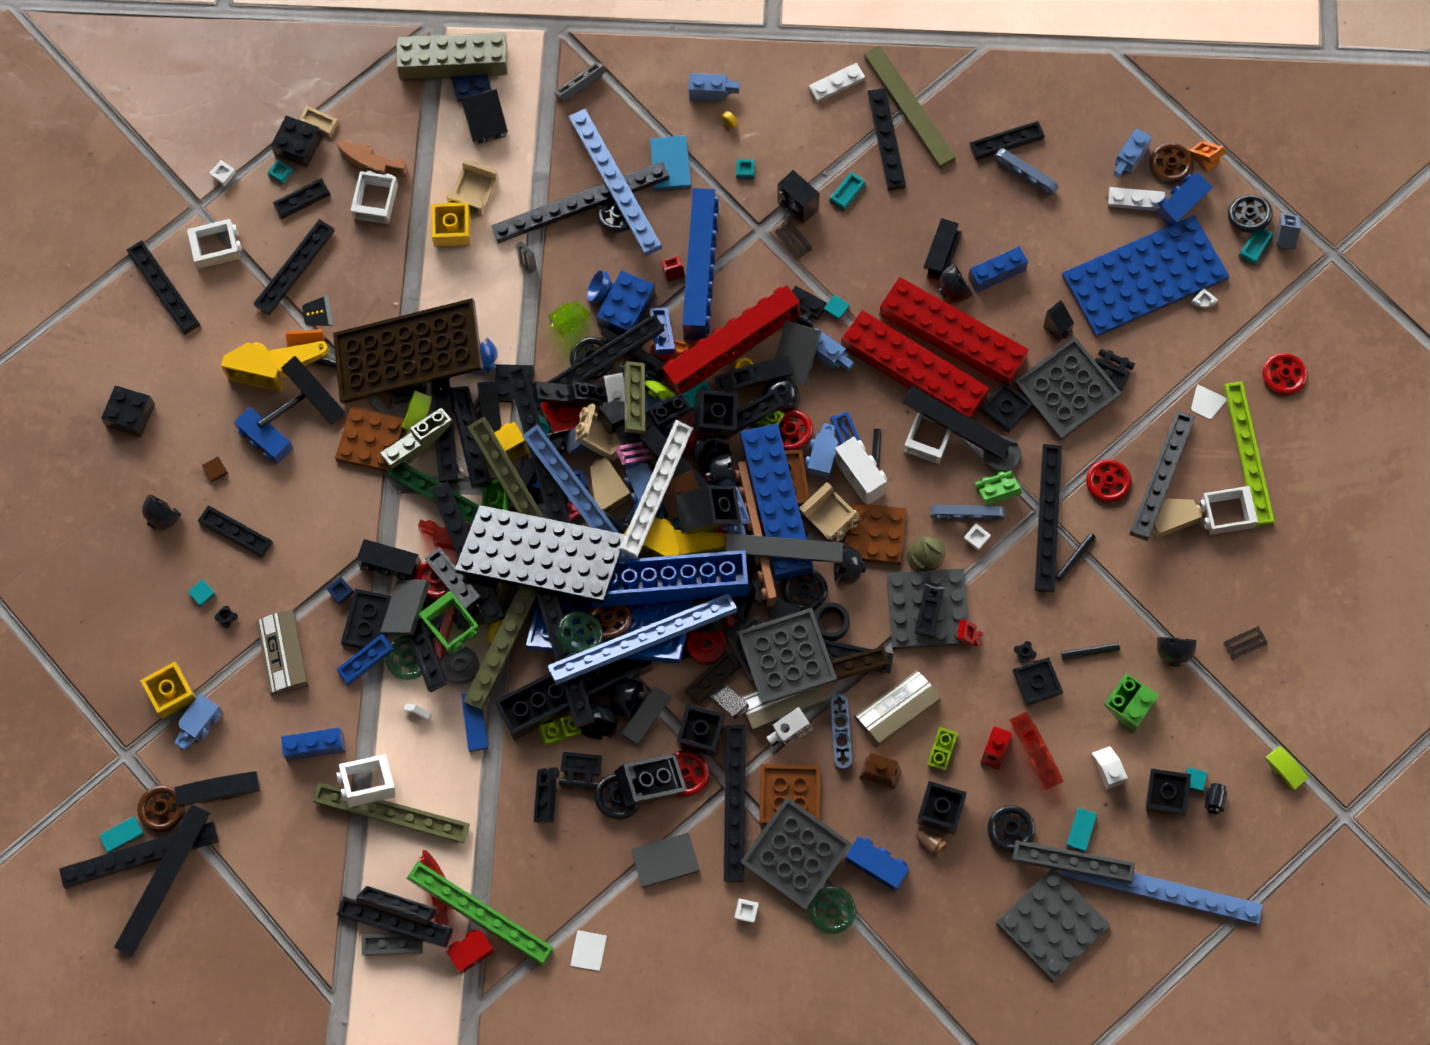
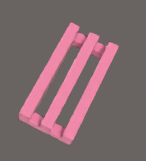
[615,442,652,465]

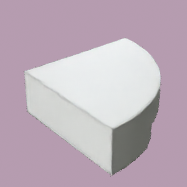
[1191,289,1218,308]
[403,704,431,719]

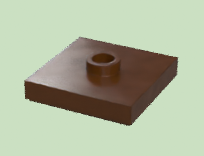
[662,470,699,520]

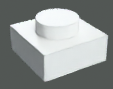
[209,160,236,186]
[963,524,991,551]
[734,898,759,924]

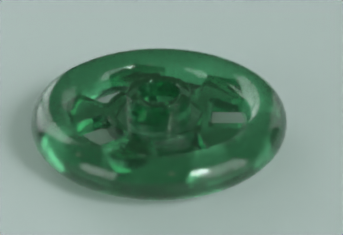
[556,611,603,655]
[385,635,422,680]
[808,886,856,934]

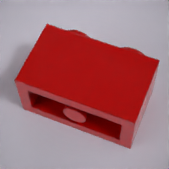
[446,929,495,975]

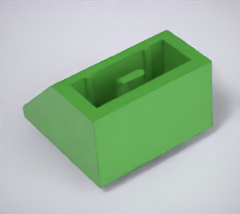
[1104,673,1159,732]

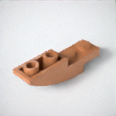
[337,140,408,177]

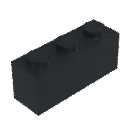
[356,539,421,580]

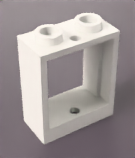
[350,171,398,224]
[187,219,242,269]
[904,412,952,464]
[1199,486,1258,535]
[336,754,395,808]

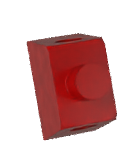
[980,726,1012,770]

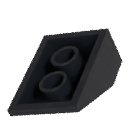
[614,753,687,809]

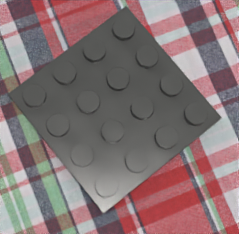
[1015,337,1122,440]
[886,568,969,649]
[738,608,837,705]
[740,797,852,910]
[996,869,1110,982]

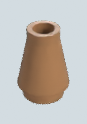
[916,829,947,856]

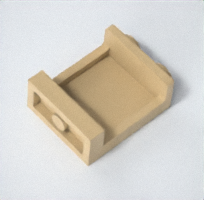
[447,160,499,216]
[575,403,623,462]
[799,482,861,542]

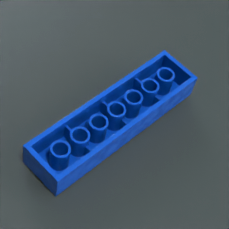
[682,188,719,340]
[741,424,813,581]
[592,550,749,608]

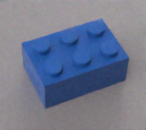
[596,270,656,335]

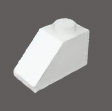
[1091,746,1128,790]

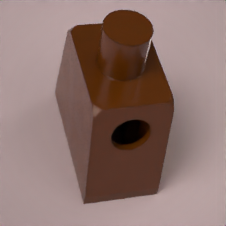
[859,753,901,789]

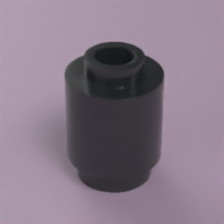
[1204,783,1228,814]

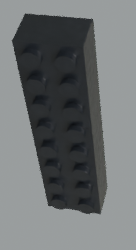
[494,658,653,740]

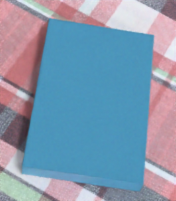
[650,135,691,191]

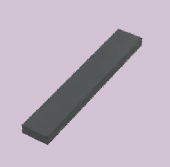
[725,533,843,564]
[1012,841,1135,884]

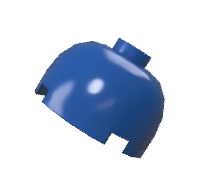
[472,338,498,374]

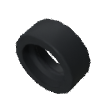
[814,602,850,641]

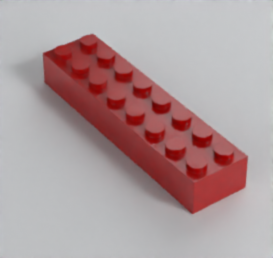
[879,277,1029,386]
[662,285,801,395]
[841,310,989,419]

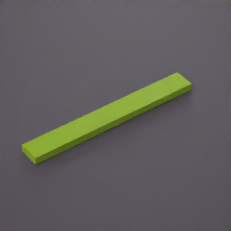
[1223,381,1275,527]

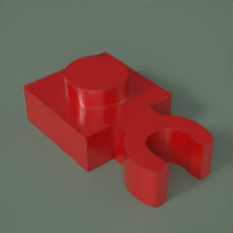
[957,620,984,646]

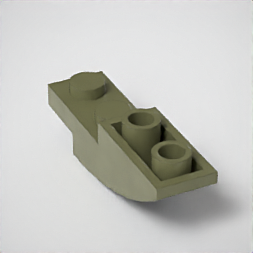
[380,408,452,469]

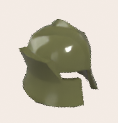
[907,537,946,571]

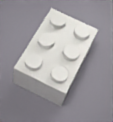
[834,437,887,504]

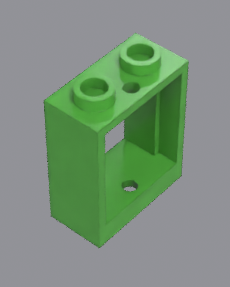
[419,591,480,654]

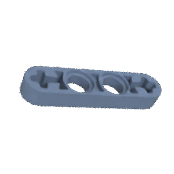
[994,149,1059,196]
[930,505,1005,521]
[830,694,852,771]

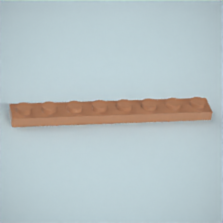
[734,462,776,607]

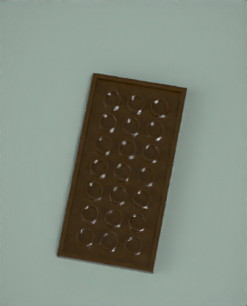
[333,298,483,404]

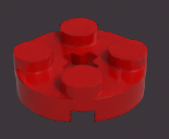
[687,628,726,664]

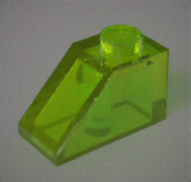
[549,300,591,337]

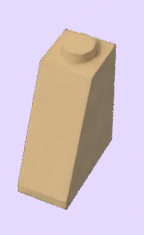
[590,457,631,513]
[1152,499,1202,539]

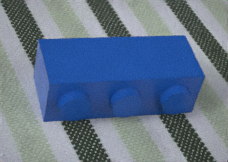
[1155,171,1213,227]
[968,246,1028,293]
[234,407,293,464]
[281,727,345,761]
[845,836,909,892]

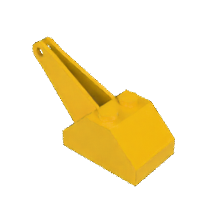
[221,341,329,392]
[624,517,727,558]

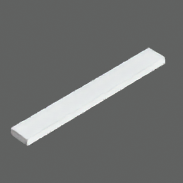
[619,420,693,559]

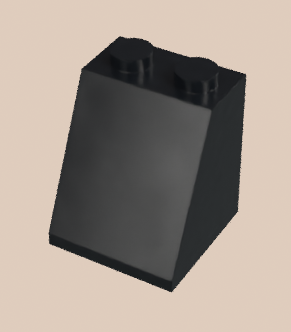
[461,89,508,144]
[676,485,741,534]

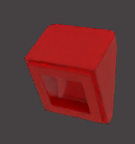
[661,256,685,281]

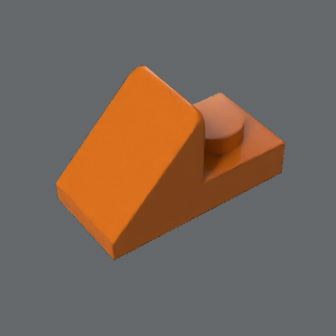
[1189,141,1226,171]

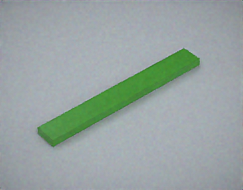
[406,861,553,966]

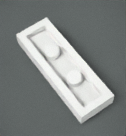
[809,63,865,103]
[1108,187,1165,211]

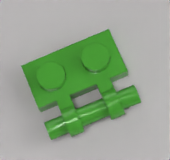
[974,471,1022,506]

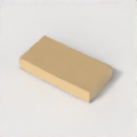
[298,106,339,137]

